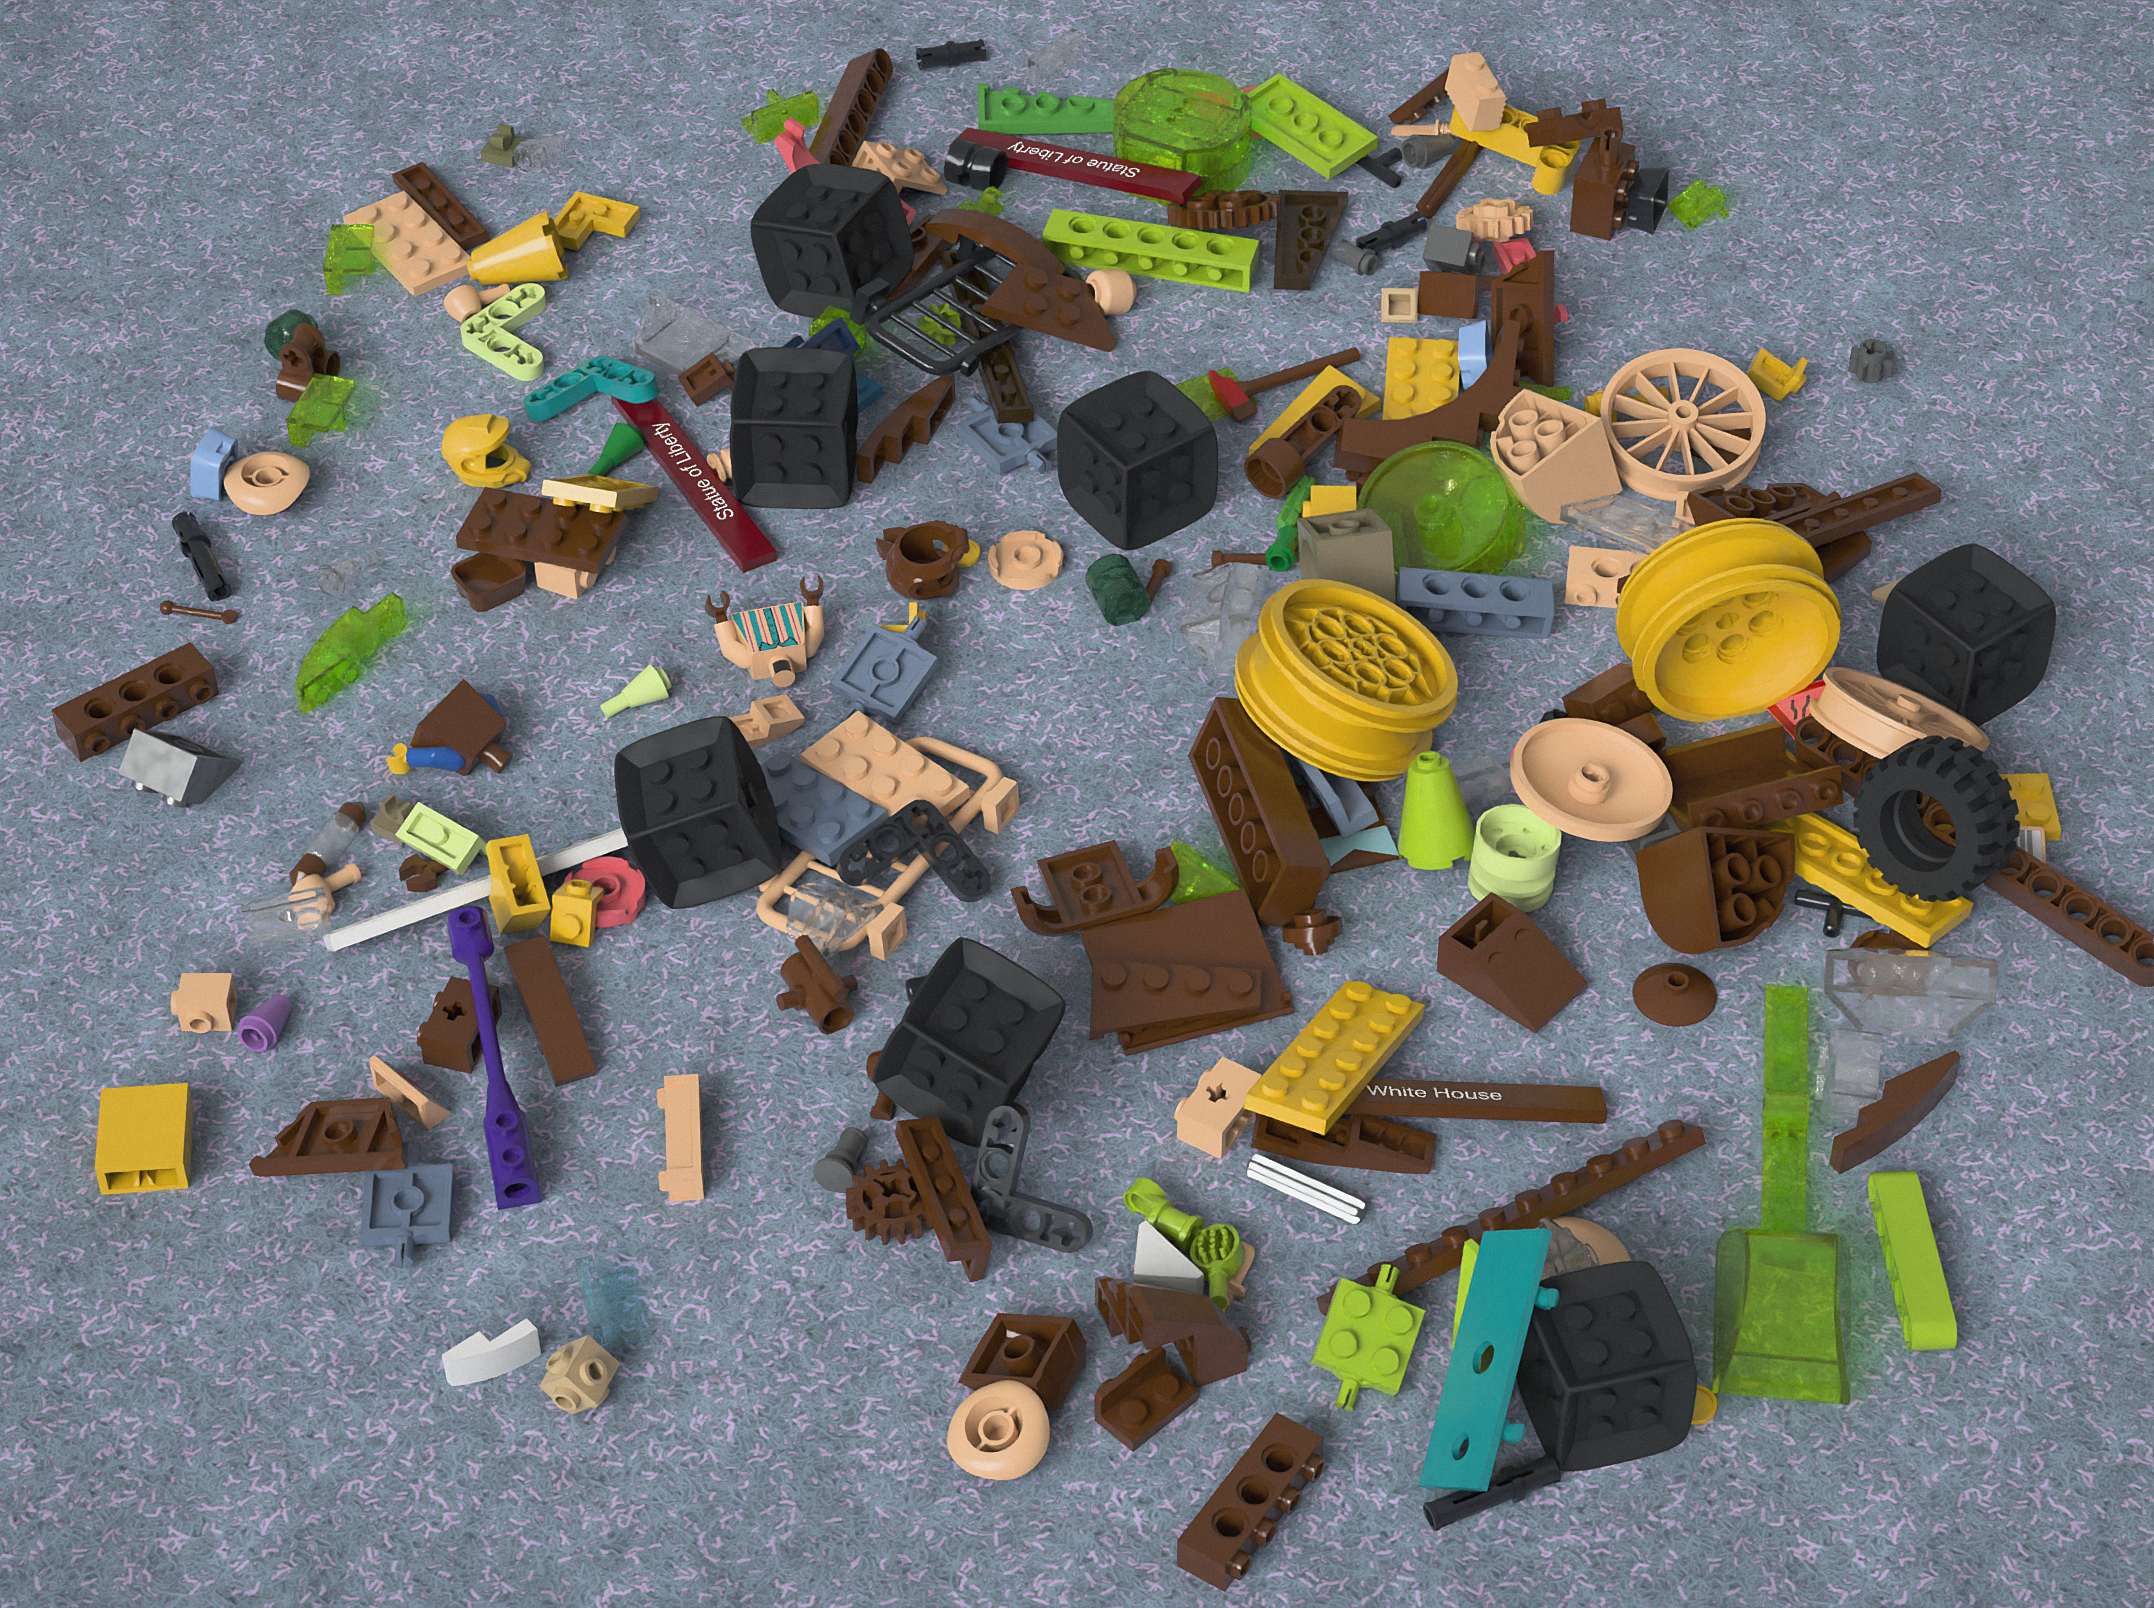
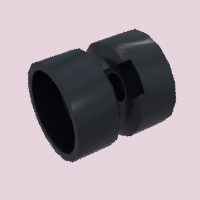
[944,138,1008,195]

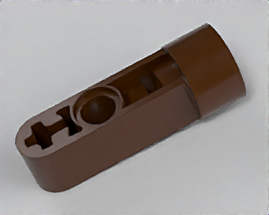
[1244,385,1362,499]

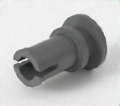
[813,1127,868,1193]

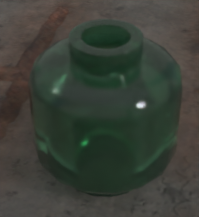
[264,309,318,360]

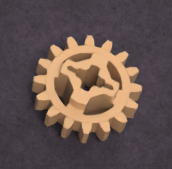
[1456,198,1533,243]

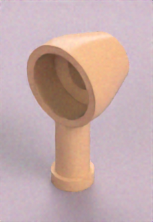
[443,283,510,324]
[288,863,361,921]

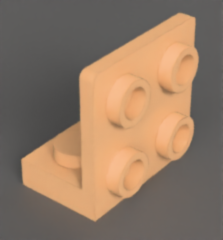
[851,141,948,195]

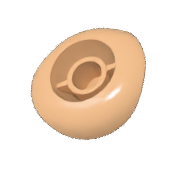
[223,451,310,515]
[947,1380,1050,1480]

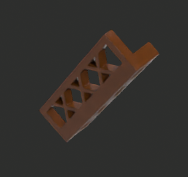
[895,1117,993,1282]

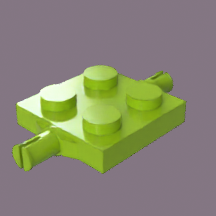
[1310,1264,1426,1411]

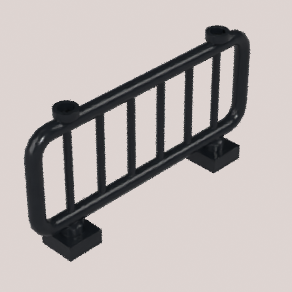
[849,235,1085,377]

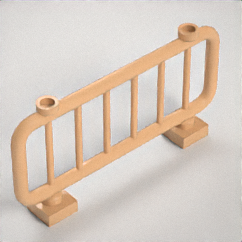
[756,736,1020,961]

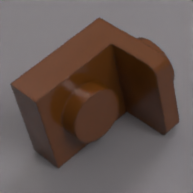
[677,351,736,407]

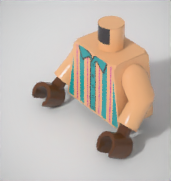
[705,576,825,687]

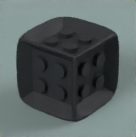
[750,164,914,322]
[729,347,858,509]
[1057,371,1218,551]
[1876,543,2056,727]
[614,716,782,909]
[872,937,1066,1147]
[1516,1261,1697,1472]

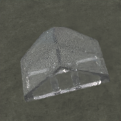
[786,883,884,957]

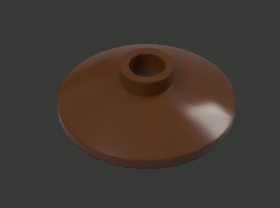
[1632,963,1717,1027]

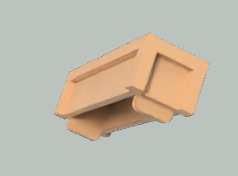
[656,1074,704,1202]

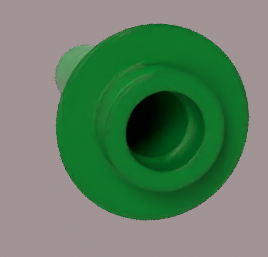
[587,423,644,476]

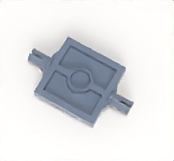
[958,394,1057,475]
[830,616,940,725]
[360,1140,455,1268]

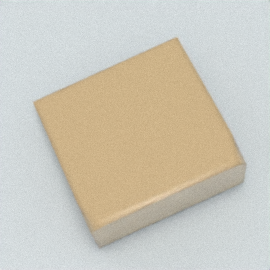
[1381,288,1417,323]

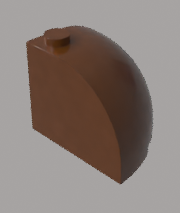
[1635,826,1795,954]

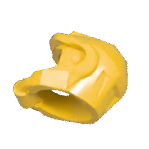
[441,414,532,488]

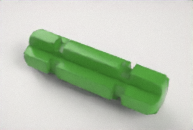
[1276,475,1317,530]

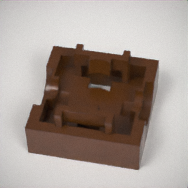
[1526,98,1624,148]

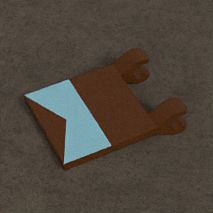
[1296,780,1399,874]

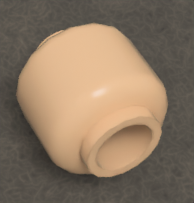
[1085,269,1137,316]

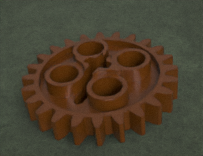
[1167,190,1282,230]

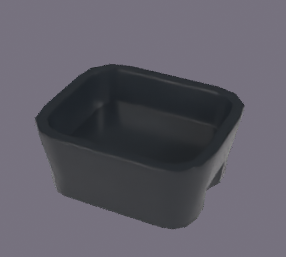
[1627,167,1669,235]

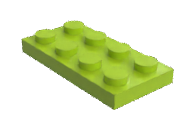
[1231,73,1378,180]

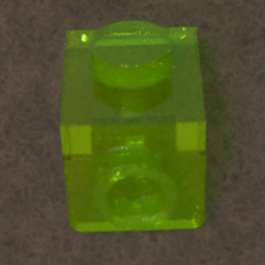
[1666,178,1729,231]

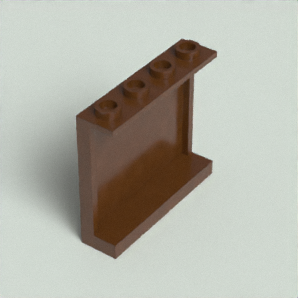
[1655,721,1844,833]

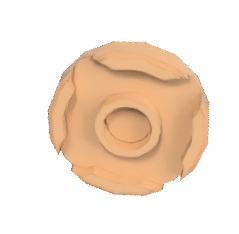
[988,530,1064,590]

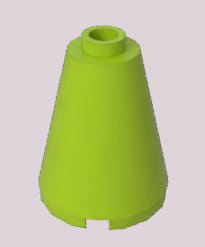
[1397,751,1476,870]

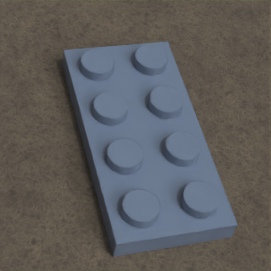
[761,751,889,867]

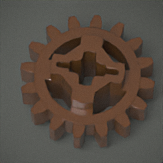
[845,1159,933,1245]

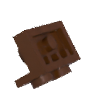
[1094,1346,1198,1452]

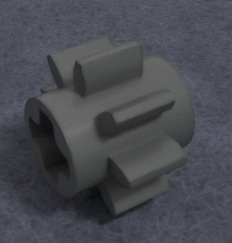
[1848,339,1895,383]

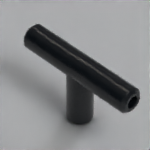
[1355,147,1402,188]
[1794,889,1874,938]

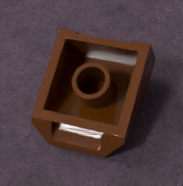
[958,1313,1086,1410]

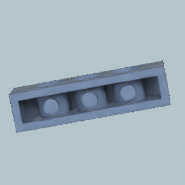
[1395,567,1555,639]

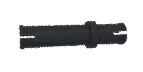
[172,511,232,602]
[1423,1453,1561,1532]

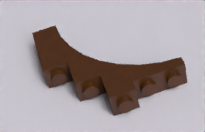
[1333,319,1526,478]

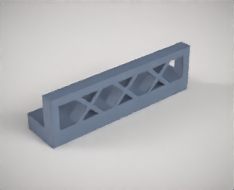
[1281,747,1379,839]

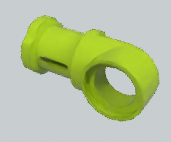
[1123,1177,1205,1252]

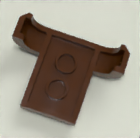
[1010,840,1179,937]

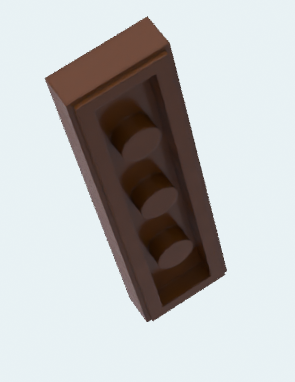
[392,162,490,251]

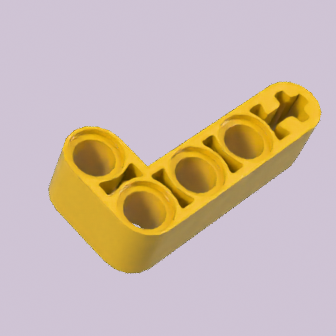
[1449,104,1582,195]

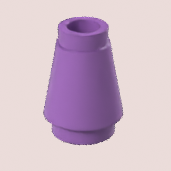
[238,994,293,1053]

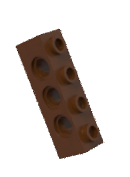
[51,642,219,762]
[1177,1412,1326,1592]

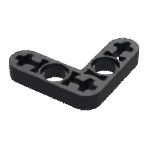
[837,800,991,903]
[970,1102,1093,1253]

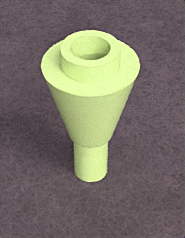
[600,664,672,719]

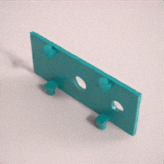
[1418,1228,1559,1491]

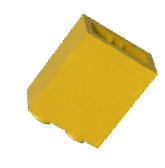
[95,1083,194,1195]

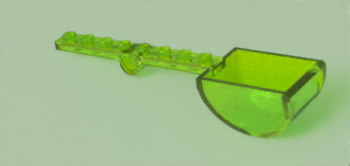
[1711,984,1851,1405]

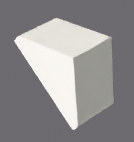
[1134,1220,1204,1295]

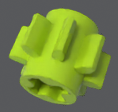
[916,303,963,349]

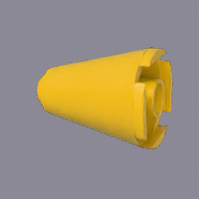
[466,210,570,286]

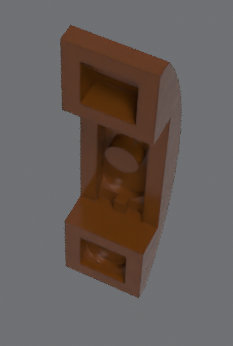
[925,209,1066,276]

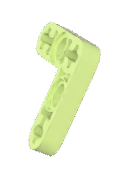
[460,283,546,381]

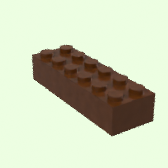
[1188,697,1331,926]

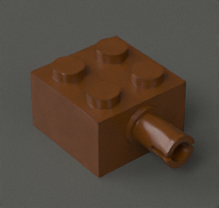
[1570,126,1639,241]

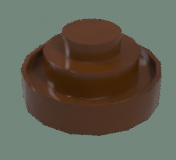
[1281,908,1344,955]

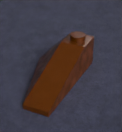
[1687,483,1826,527]

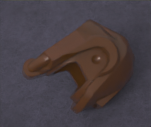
[885,520,970,600]

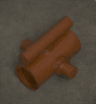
[776,935,858,1035]

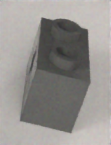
[1422,223,1485,275]

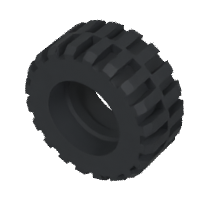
[1853,735,2020,902]

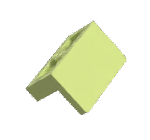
[395,802,488,875]

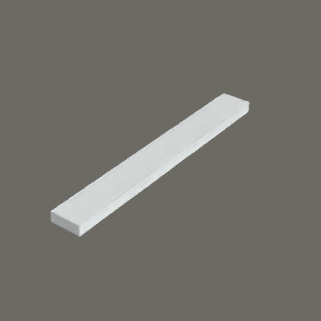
[322,828,628,951]

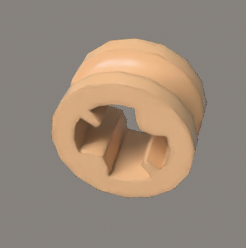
[707,448,733,484]

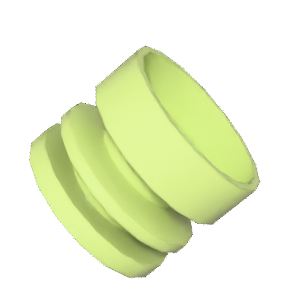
[1468,804,1562,912]

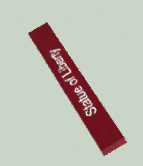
[949,127,1202,204]
[611,396,777,573]

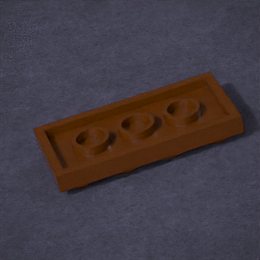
[456,487,627,575]

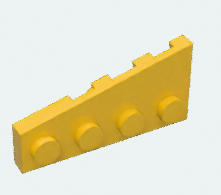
[1249,365,1381,456]

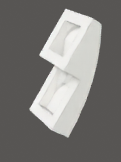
[442,1318,541,1386]

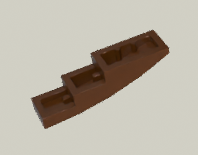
[856,373,956,484]
[503,936,596,1087]
[1830,1050,1960,1175]
[1251,1113,1435,1174]

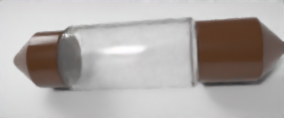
[289,801,366,887]

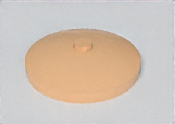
[1510,718,1673,842]

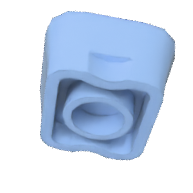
[1458,320,1493,390]
[191,427,238,501]

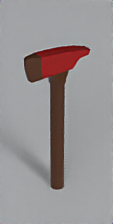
[1208,347,1360,422]

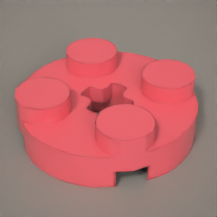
[564,856,646,928]

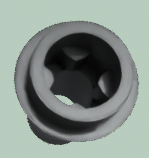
[1401,134,1455,169]

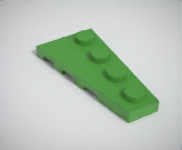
[978,83,1116,135]

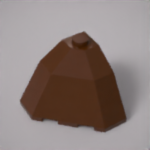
[1095,1276,1252,1388]

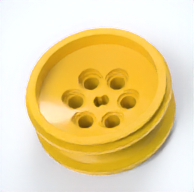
[1615,518,1841,723]
[1234,579,1458,782]

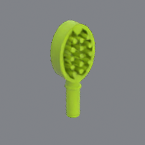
[1190,1223,1245,1310]

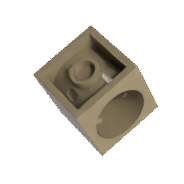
[1297,508,1396,604]

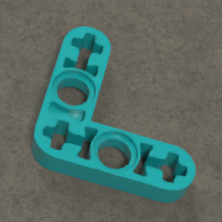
[523,356,660,421]

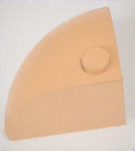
[1490,389,1622,524]

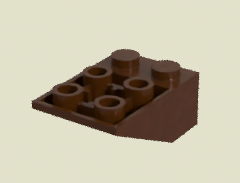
[1437,892,1588,1034]

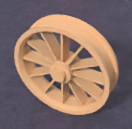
[1600,348,1766,501]
[1809,667,1990,759]

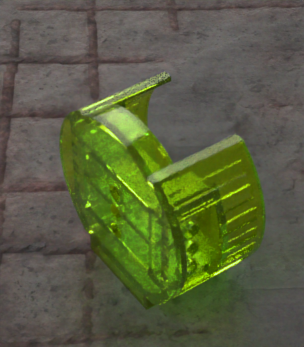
[1113,68,1252,207]

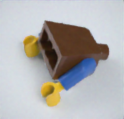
[386,679,513,776]

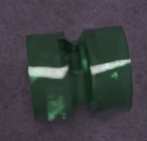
[1085,554,1150,626]

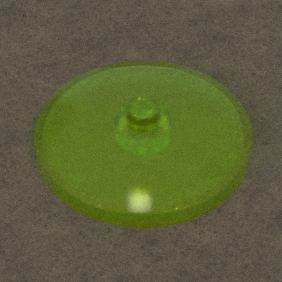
[1356,441,1509,575]

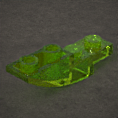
[294,592,408,715]

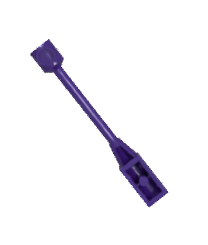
[446,906,541,1210]

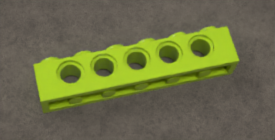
[1042,208,1260,293]

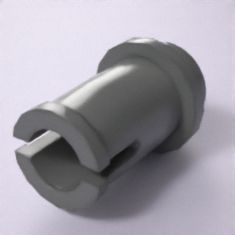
[1332,239,1379,276]

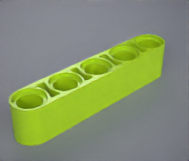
[1868,1170,1957,1352]

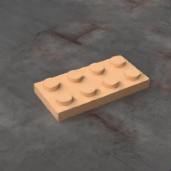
[343,191,472,297]
[800,711,971,830]

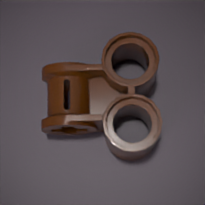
[276,323,341,406]

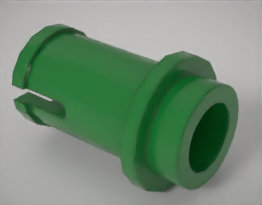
[1265,526,1299,572]

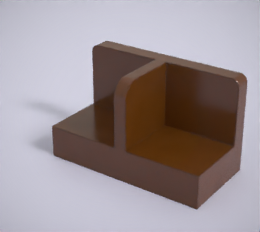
[1417,271,1496,319]

